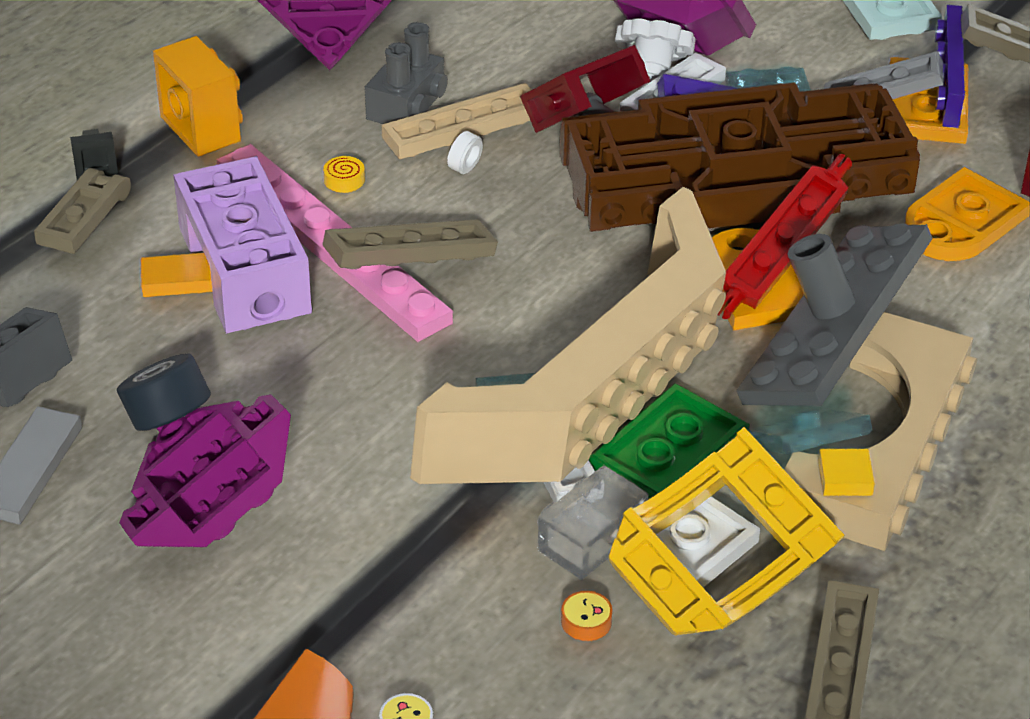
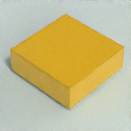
[818,449,875,496]

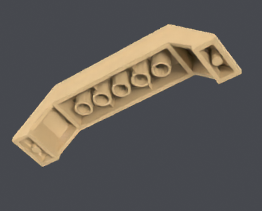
[410,187,726,484]

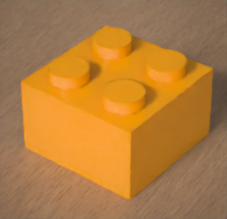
[153,36,243,157]

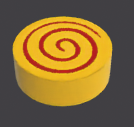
[323,156,365,193]

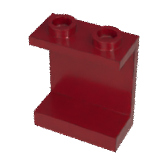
[520,45,651,133]

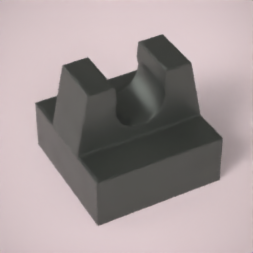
[70,129,118,180]

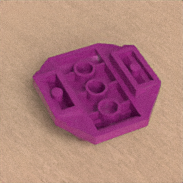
[613,0,756,56]

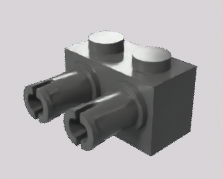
[365,22,448,124]
[0,307,73,407]

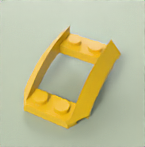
[609,427,844,636]

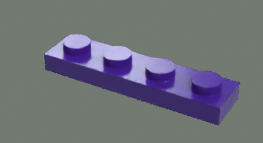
[935,5,965,128]

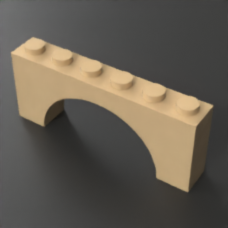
[784,312,977,551]

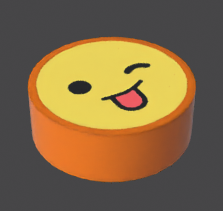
[561,591,613,641]

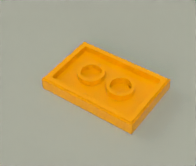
[889,57,968,144]

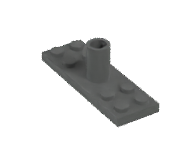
[736,223,933,406]

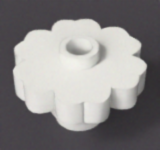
[615,19,696,81]

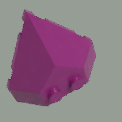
[257,0,392,70]
[119,394,291,547]

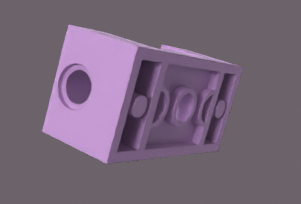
[173,156,312,334]

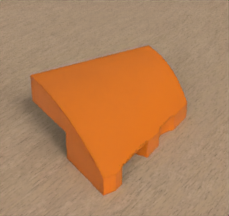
[254,649,354,719]

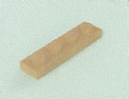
[382,83,531,160]

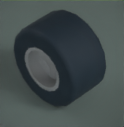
[117,353,211,431]

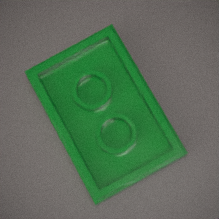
[589,383,750,501]

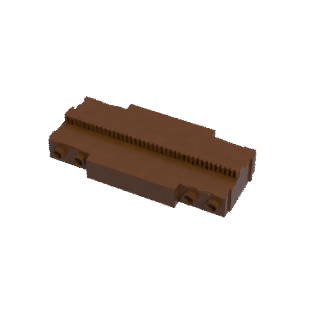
[560,82,920,232]

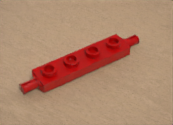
[717,154,852,319]

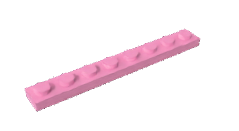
[217,144,453,342]

